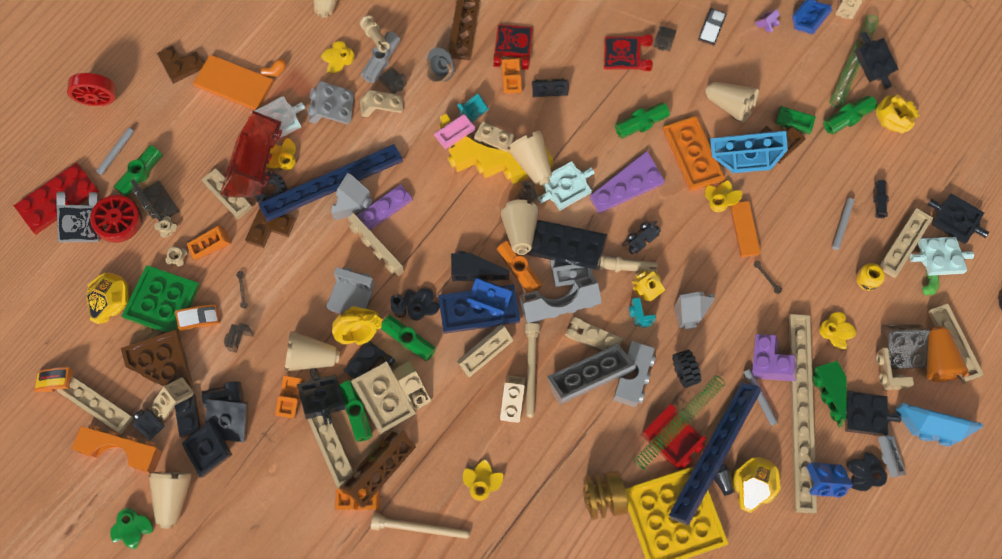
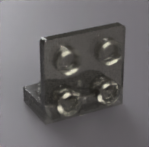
[131,179,180,222]
[881,324,929,369]

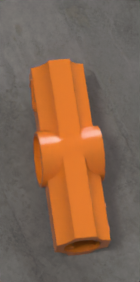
[497,241,542,293]

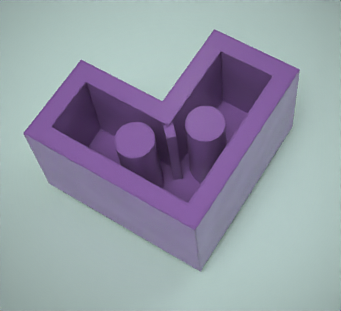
[752,334,797,381]

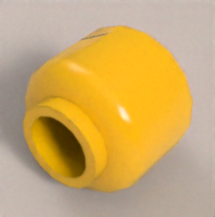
[856,263,885,291]

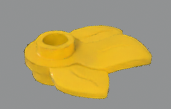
[321,41,355,73]
[262,138,296,170]
[705,180,743,212]
[819,312,857,350]
[463,460,503,501]

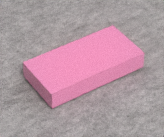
[434,114,475,150]

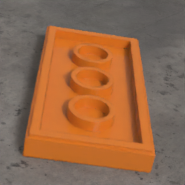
[193,55,274,110]
[662,116,725,192]

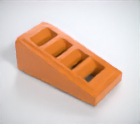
[187,225,231,260]

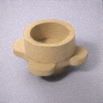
[154,216,177,238]
[165,247,187,267]

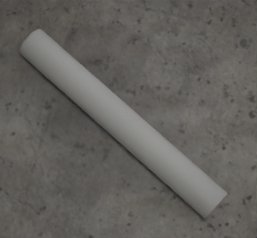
[96,127,134,175]
[832,198,855,250]
[743,369,778,426]

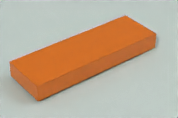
[730,201,761,257]

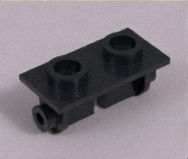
[532,78,569,97]
[622,221,661,255]

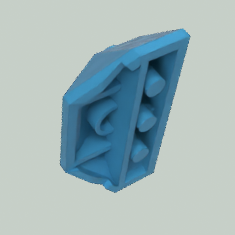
[711,131,788,173]
[895,403,983,446]

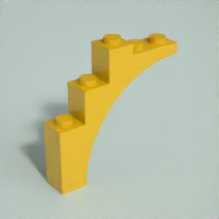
[439,114,553,184]

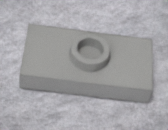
[878,436,906,478]

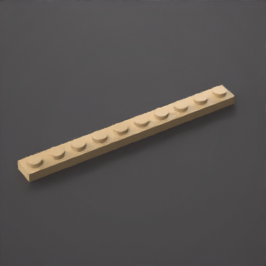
[789,314,817,514]

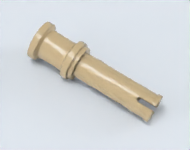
[360,15,390,52]
[599,254,658,273]

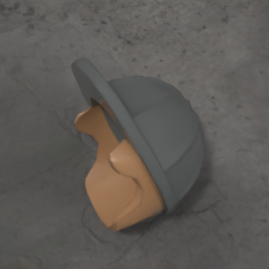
[426,47,455,82]

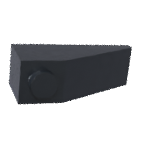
[451,251,509,281]

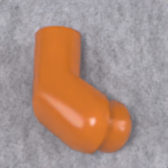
[261,59,286,77]

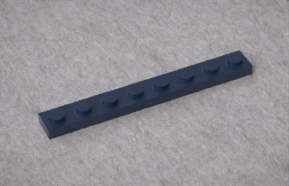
[258,144,403,222]
[668,382,761,525]

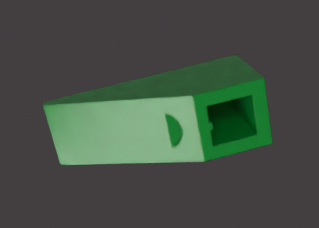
[812,360,847,428]

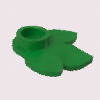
[110,508,153,549]

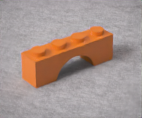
[71,425,162,473]

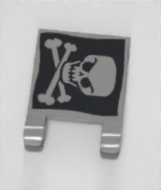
[56,192,99,242]

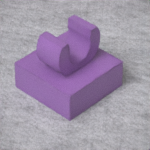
[755,9,780,32]

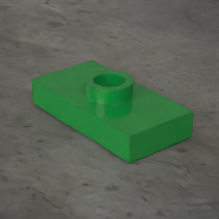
[775,106,816,135]

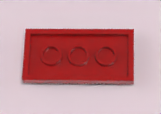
[13,162,99,235]

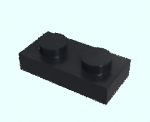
[175,394,200,438]

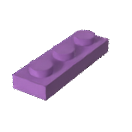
[357,185,413,231]

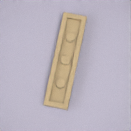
[879,208,933,278]
[348,213,404,277]
[928,304,984,383]
[56,376,133,434]
[308,416,353,489]

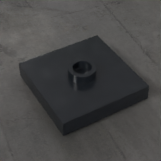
[205,398,248,442]
[181,421,232,478]

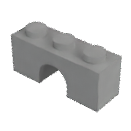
[613,341,656,408]

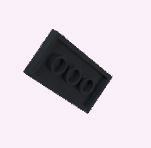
[526,220,608,270]

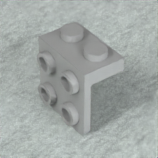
[307,81,354,124]
[327,267,375,314]

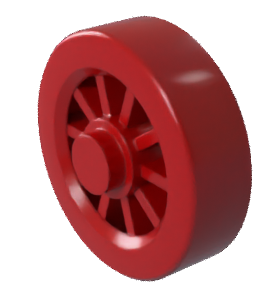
[67,73,116,106]
[90,195,142,243]

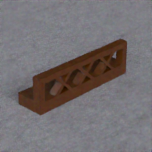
[448,0,480,61]
[339,427,416,508]

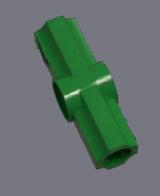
[823,95,877,135]
[614,102,670,139]
[113,145,163,197]
[380,315,436,362]
[339,380,373,442]

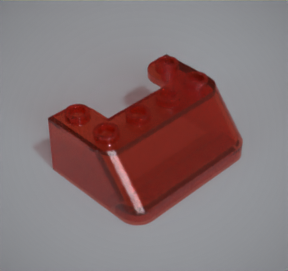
[220,110,282,198]

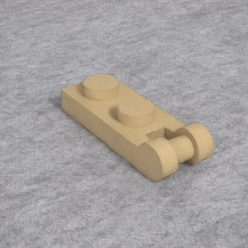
[565,317,623,352]

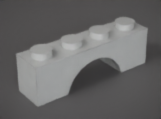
[519,275,602,324]

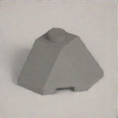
[331,173,372,220]
[674,292,715,330]

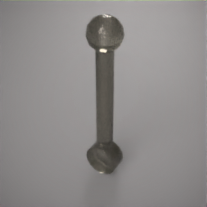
[754,261,782,294]
[236,271,248,309]

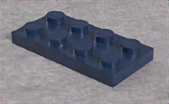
[438,284,520,334]

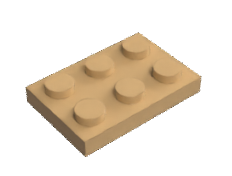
[351,362,416,434]

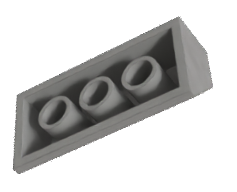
[547,344,636,405]

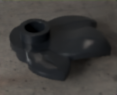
[403,288,440,321]
[847,452,888,491]

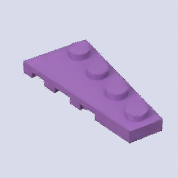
[590,152,665,214]

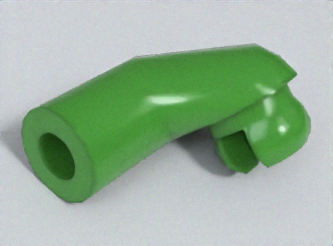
[922,272,940,296]

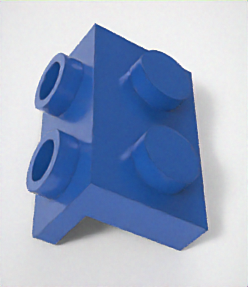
[792,0,832,34]
[467,278,513,316]
[806,462,853,498]

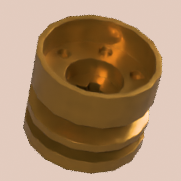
[583,470,628,520]

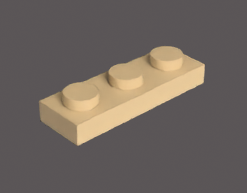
[201,168,252,220]
[456,324,514,378]

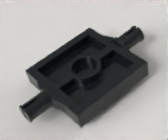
[854,31,899,90]
[927,193,989,244]
[297,368,346,425]
[845,391,902,436]

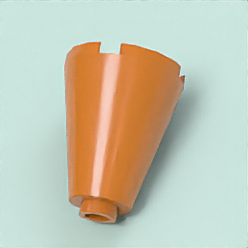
[926,326,969,382]

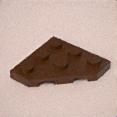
[121,330,194,388]

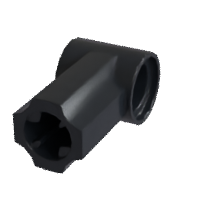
[201,381,244,408]

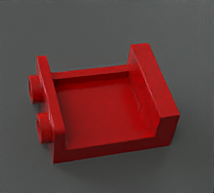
[641,404,706,469]

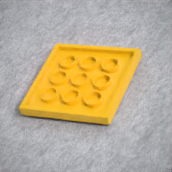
[625,466,729,559]

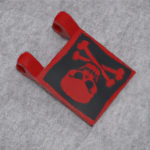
[493,24,533,70]
[604,35,653,72]

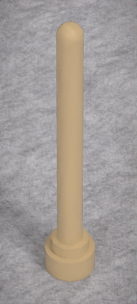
[525,323,540,418]
[371,513,470,538]

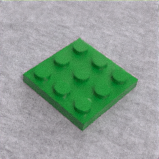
[121,265,200,333]

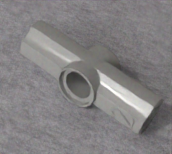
[361,31,401,83]

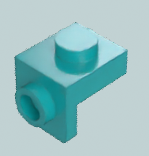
[457,93,490,122]
[628,298,656,328]

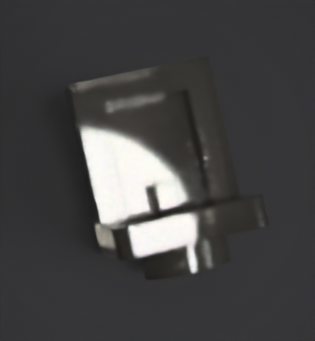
[224,323,254,353]

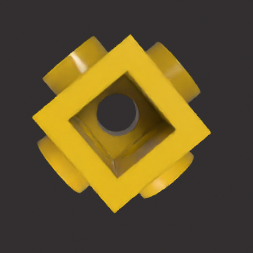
[631,270,665,301]

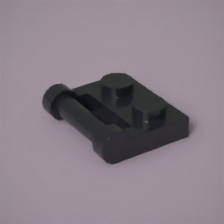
[344,341,396,379]

